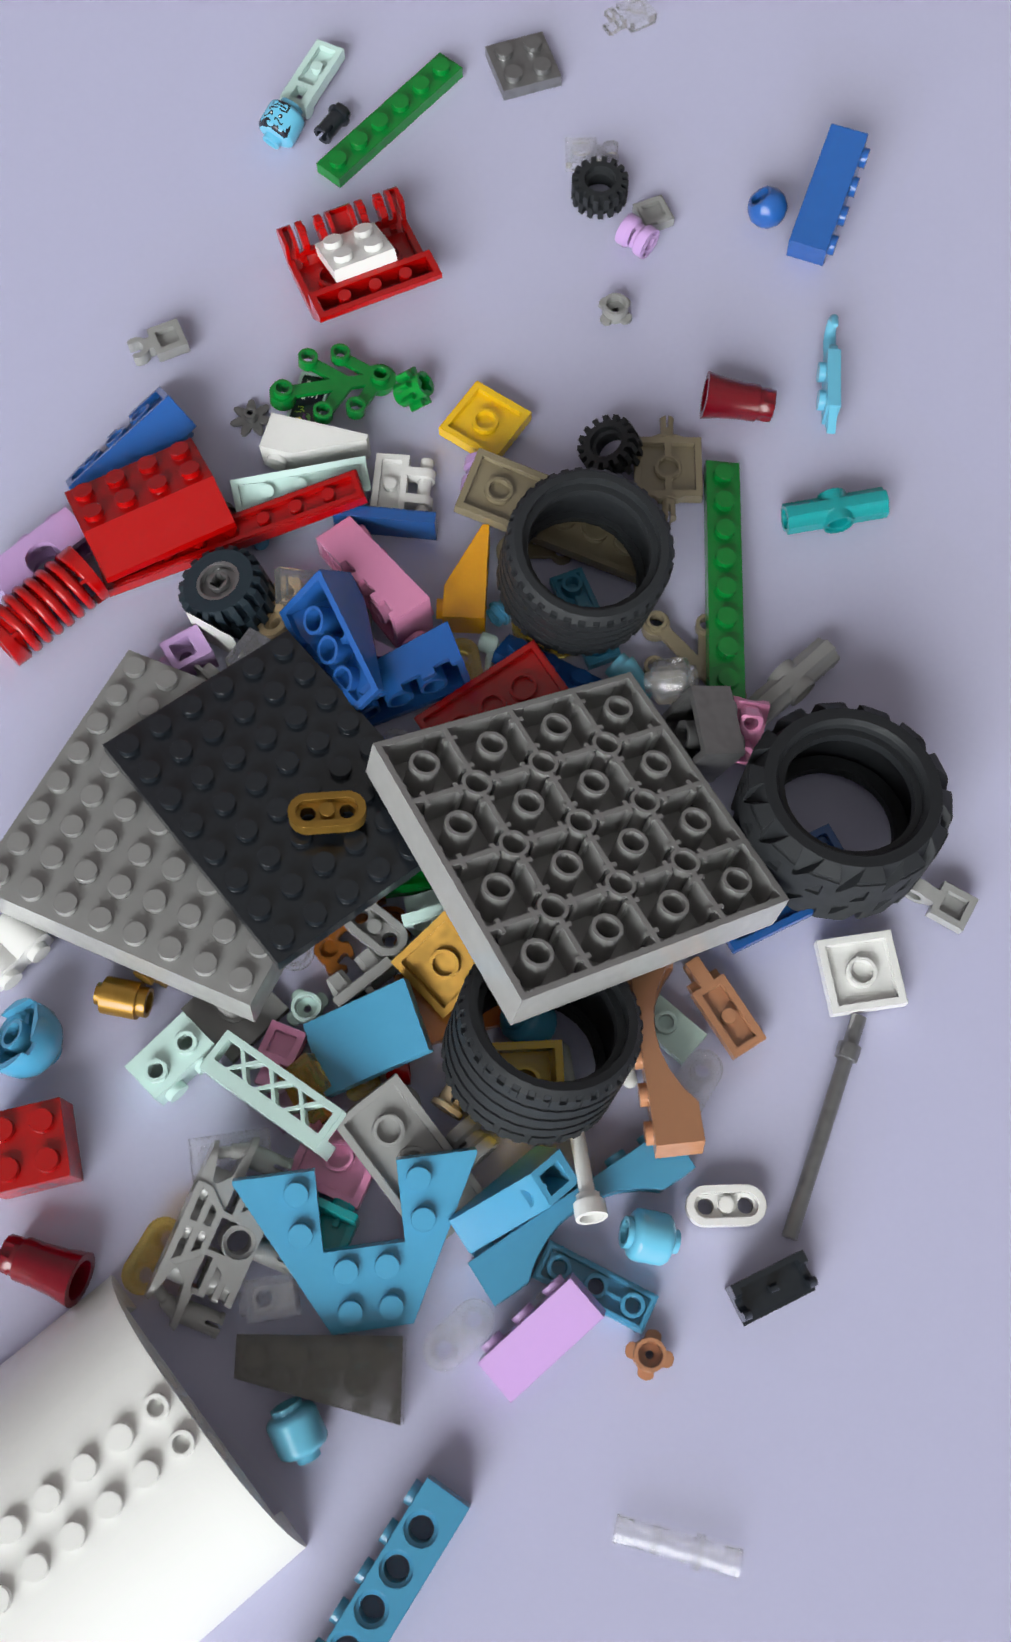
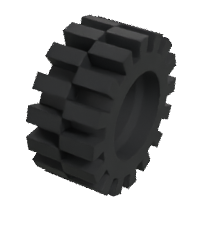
[571,156,629,219]
[577,414,643,475]

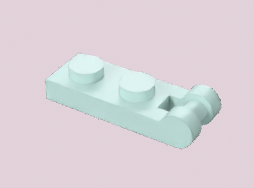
[279,39,345,120]

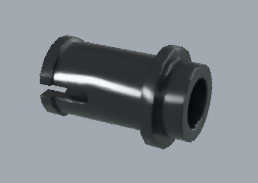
[314,102,351,144]

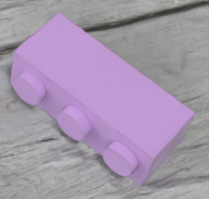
[478,1272,606,1403]

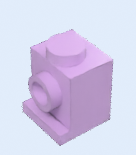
[159,624,219,676]

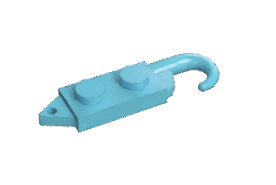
[816,314,841,434]

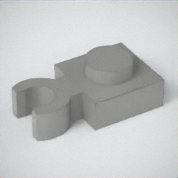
[127,318,190,366]

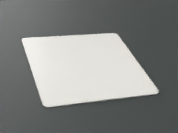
[186,612,242,659]

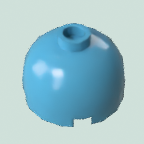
[0,998,63,1079]

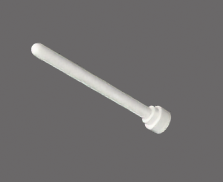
[562,1042,608,1225]

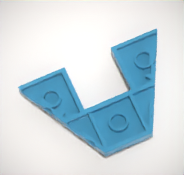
[232,1147,477,1335]

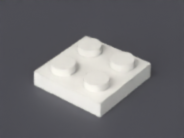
[315,222,397,283]
[814,929,908,1017]

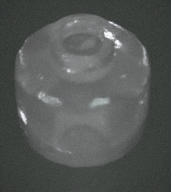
[644,657,699,705]

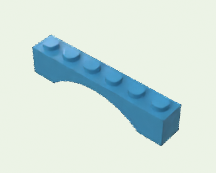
[468,1134,696,1307]

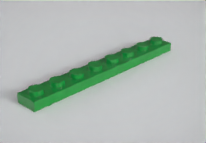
[703,460,746,699]

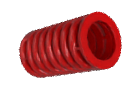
[0,546,110,667]

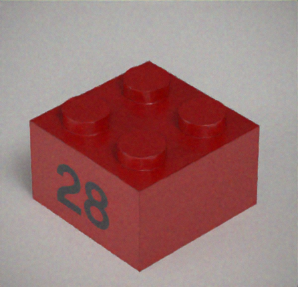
[0,1097,84,1199]

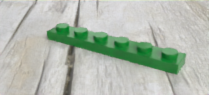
[316,53,463,188]

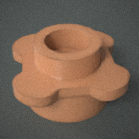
[625,1329,674,1381]

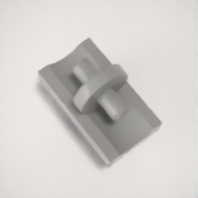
[326,947,397,1008]

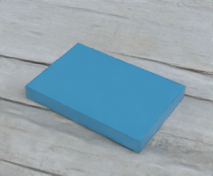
[303,978,434,1098]

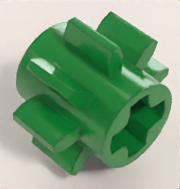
[393,366,434,412]

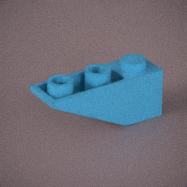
[448,1145,577,1253]

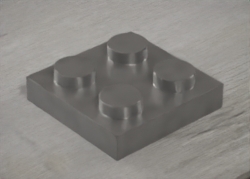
[485,32,561,100]

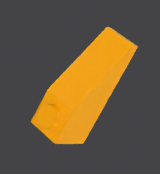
[436,524,490,634]

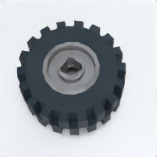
[178,546,277,641]

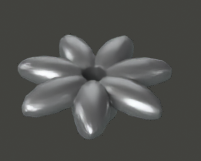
[230,399,270,437]

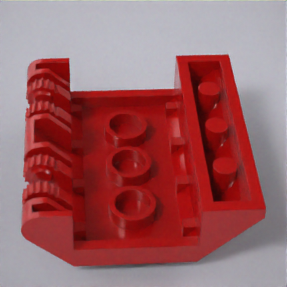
[276,186,443,323]
[64,438,237,584]

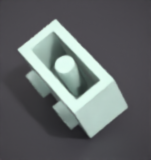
[124,1012,215,1105]

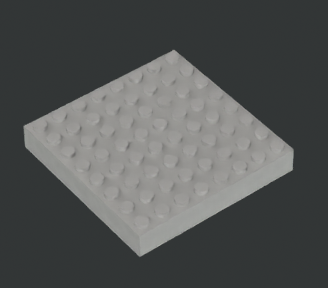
[0,650,285,1023]
[366,672,790,1026]

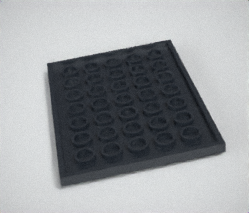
[102,630,421,970]

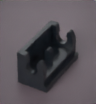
[725,1250,818,1326]

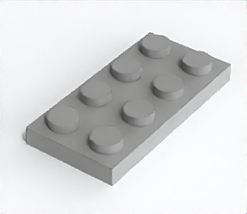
[337,1073,484,1240]

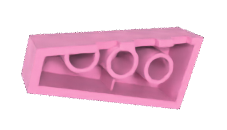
[316,516,434,648]

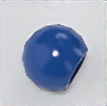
[747,186,788,229]

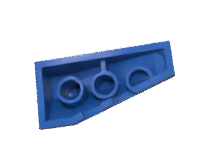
[66,386,197,490]
[279,569,384,710]

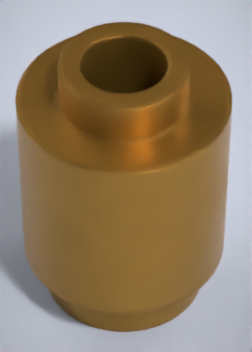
[93,976,154,1020]

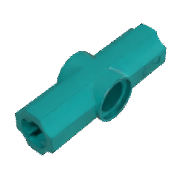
[781,487,890,535]

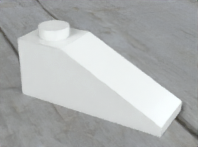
[259,412,371,471]

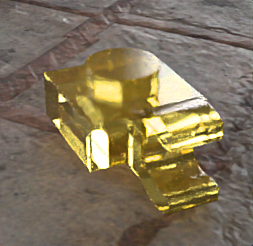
[277,1052,332,1125]

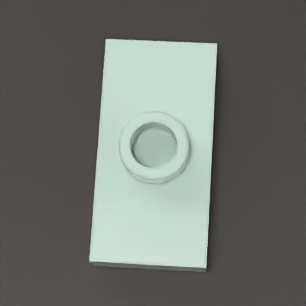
[654,994,707,1065]

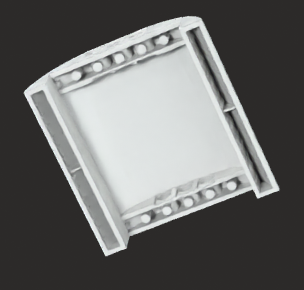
[0,1275,307,1642]

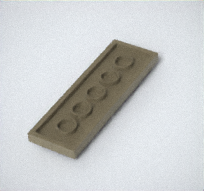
[454,448,671,584]

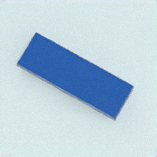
[332,505,438,540]

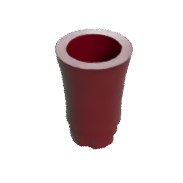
[700,371,777,422]
[0,1234,95,1308]

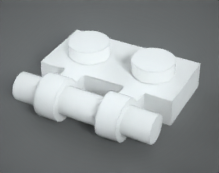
[370,453,436,511]

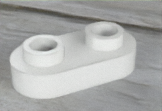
[685,1184,767,1228]

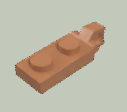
[683,956,767,1060]

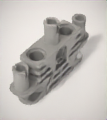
[144,1137,294,1339]

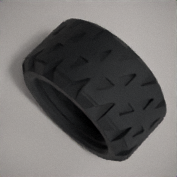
[731,702,953,920]

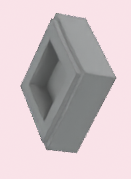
[632,195,674,231]

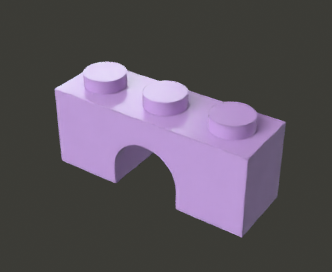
[0,506,94,596]

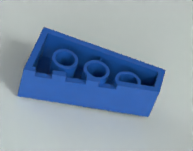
[786,123,871,266]
[360,621,471,727]

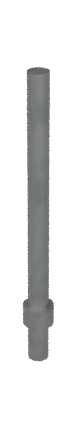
[782,1013,867,1241]

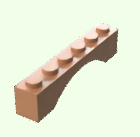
[627,963,705,1159]

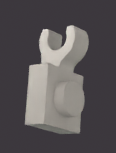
[905,878,979,934]

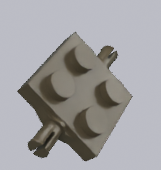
[633,416,703,523]

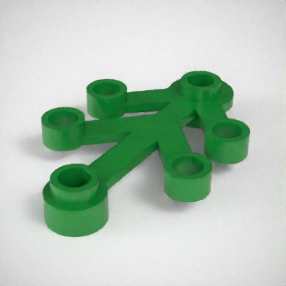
[269,343,396,425]

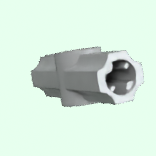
[747,637,840,726]

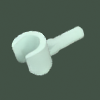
[477,632,499,671]

